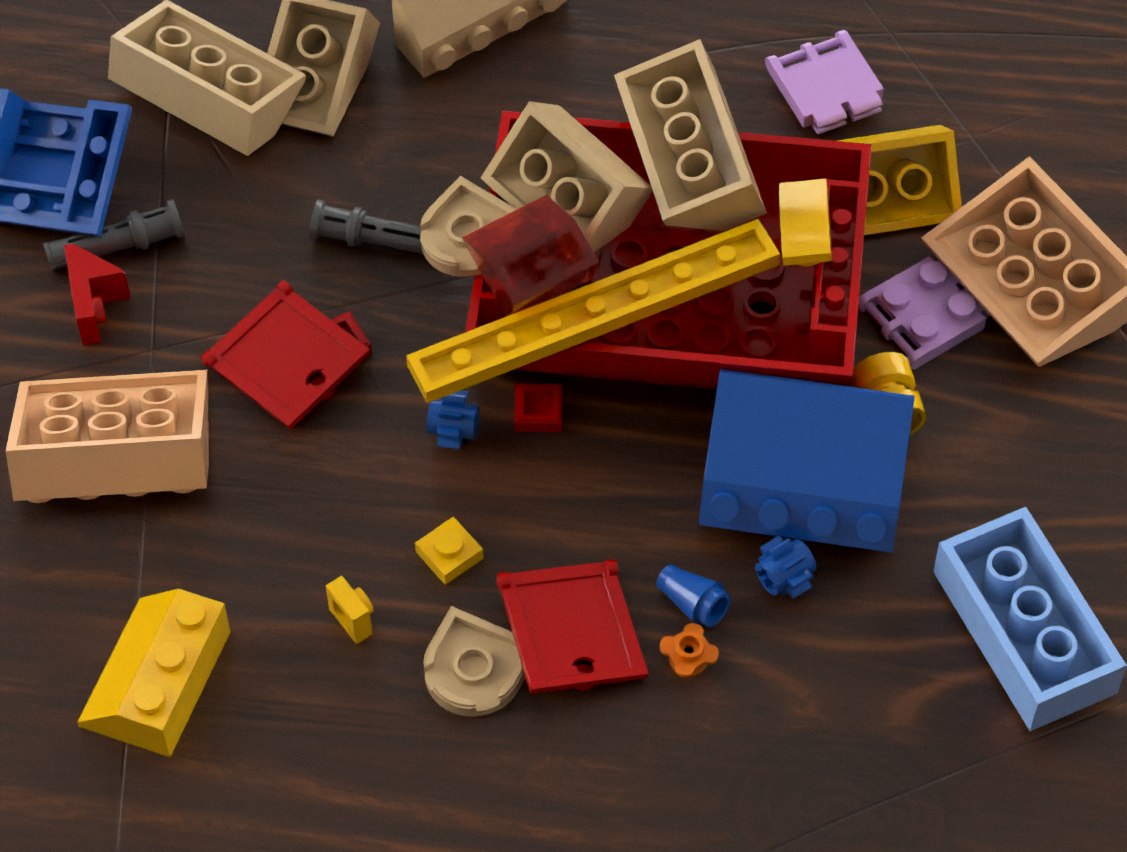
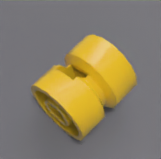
[852,352,927,435]

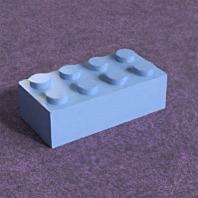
[933,507,1127,731]

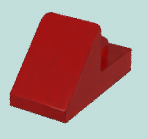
[64,244,131,345]

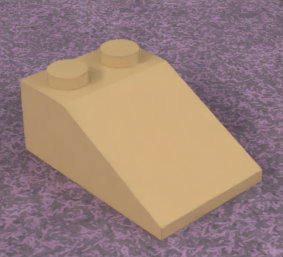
[267,0,380,137]

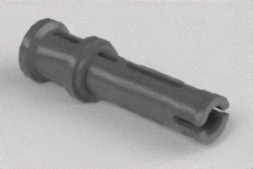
[43,199,185,272]
[310,199,423,254]

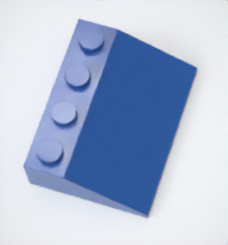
[698,369,915,553]

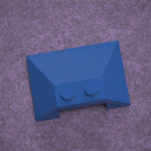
[0,88,133,237]

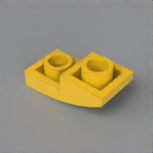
[779,178,832,266]

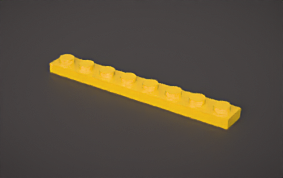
[406,219,780,403]

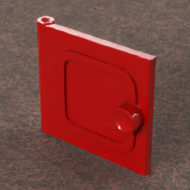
[200,280,371,430]
[496,559,649,694]

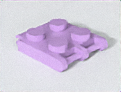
[765,30,884,134]
[858,256,990,369]

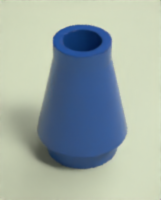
[656,564,731,627]

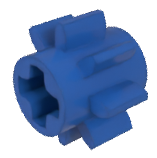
[426,391,480,450]
[755,536,816,599]

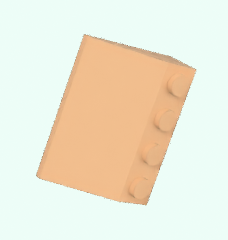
[921,156,1127,367]
[6,370,209,503]

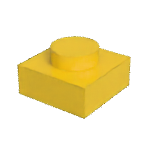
[415,516,484,585]
[325,576,374,644]

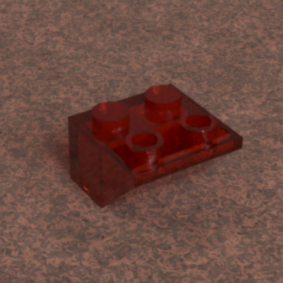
[462,194,599,316]

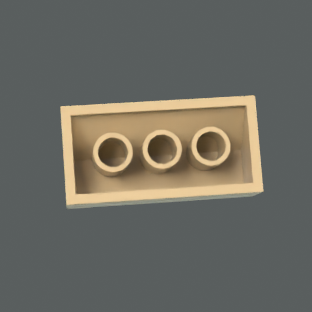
[108,0,306,156]
[392,0,567,78]
[614,39,767,231]

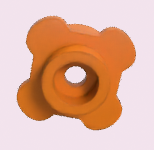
[660,623,719,678]

